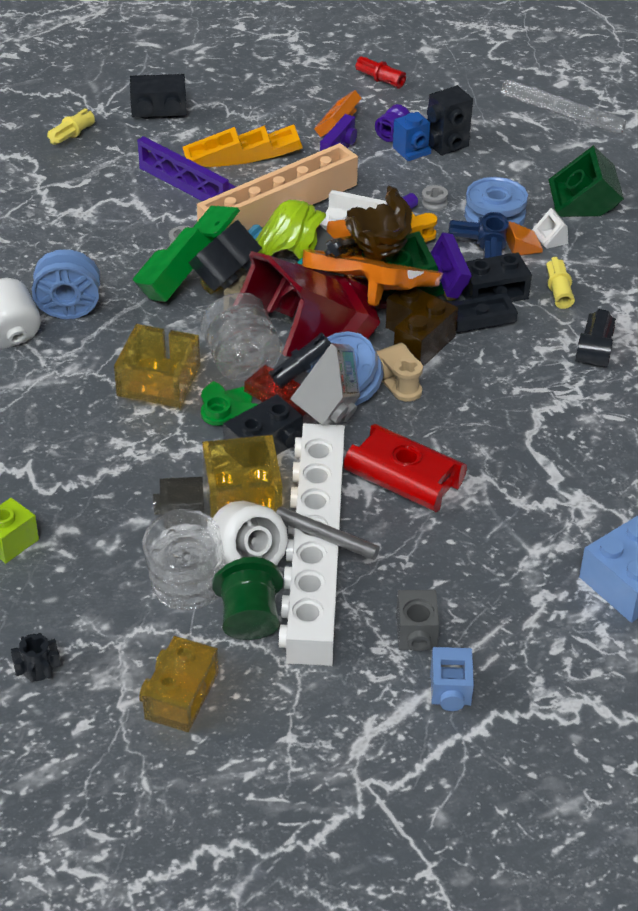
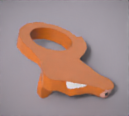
[302,249,443,306]

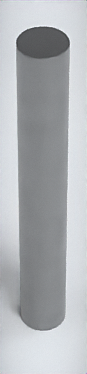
[276,506,380,560]

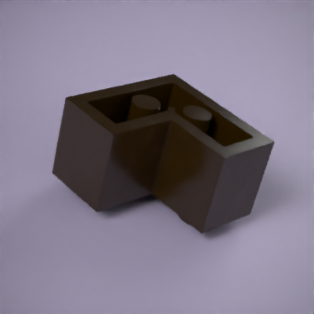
[385,287,458,366]

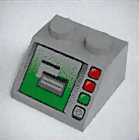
[290,343,360,425]

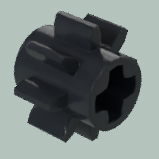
[11,633,61,683]

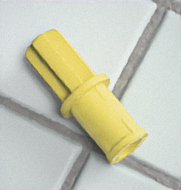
[47,109,95,145]
[546,257,575,309]

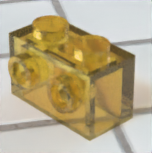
[139,636,219,733]

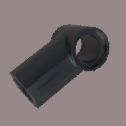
[575,309,616,367]

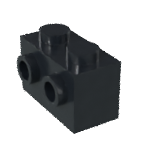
[130,74,187,118]
[427,85,473,156]
[462,252,532,302]
[223,394,303,471]

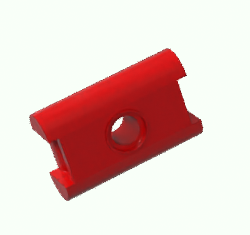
[343,424,467,512]

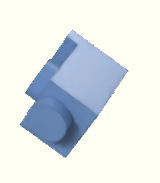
[430,647,474,711]

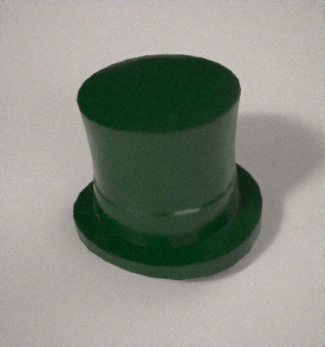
[212,557,284,640]

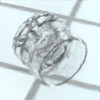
[201,292,282,381]
[142,509,226,610]

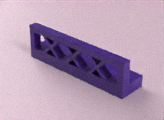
[137,136,236,201]

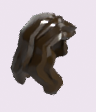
[345,186,412,261]

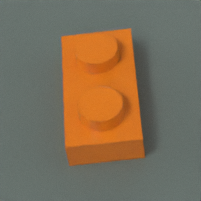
[314,90,362,137]

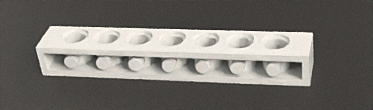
[279,423,345,666]

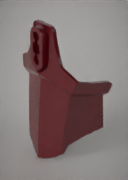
[230,251,387,357]

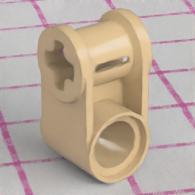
[376,343,423,402]

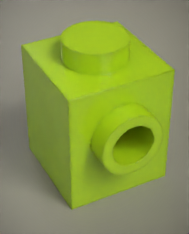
[0,498,39,564]

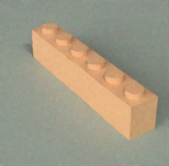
[197,143,358,231]

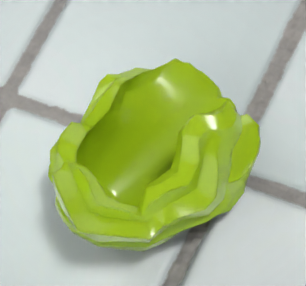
[256,200,326,259]

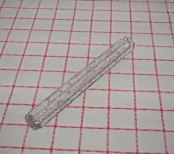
[501,80,627,134]

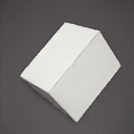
[532,208,568,249]

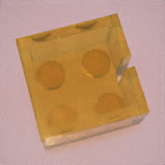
[114,324,200,408]
[202,435,282,520]

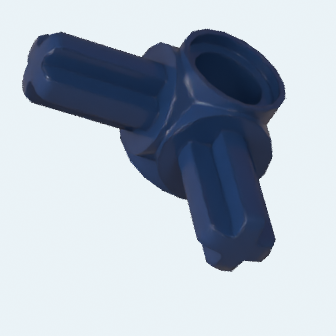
[448,212,509,258]

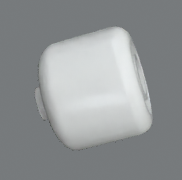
[0,278,41,349]
[208,500,288,566]

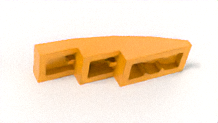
[183,124,303,167]

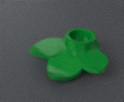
[201,381,258,426]

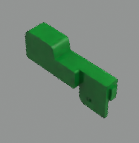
[133,206,240,302]

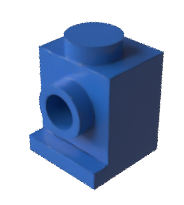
[393,112,432,161]

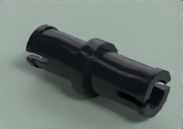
[268,332,331,390]

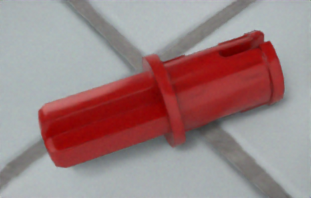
[355,56,406,89]

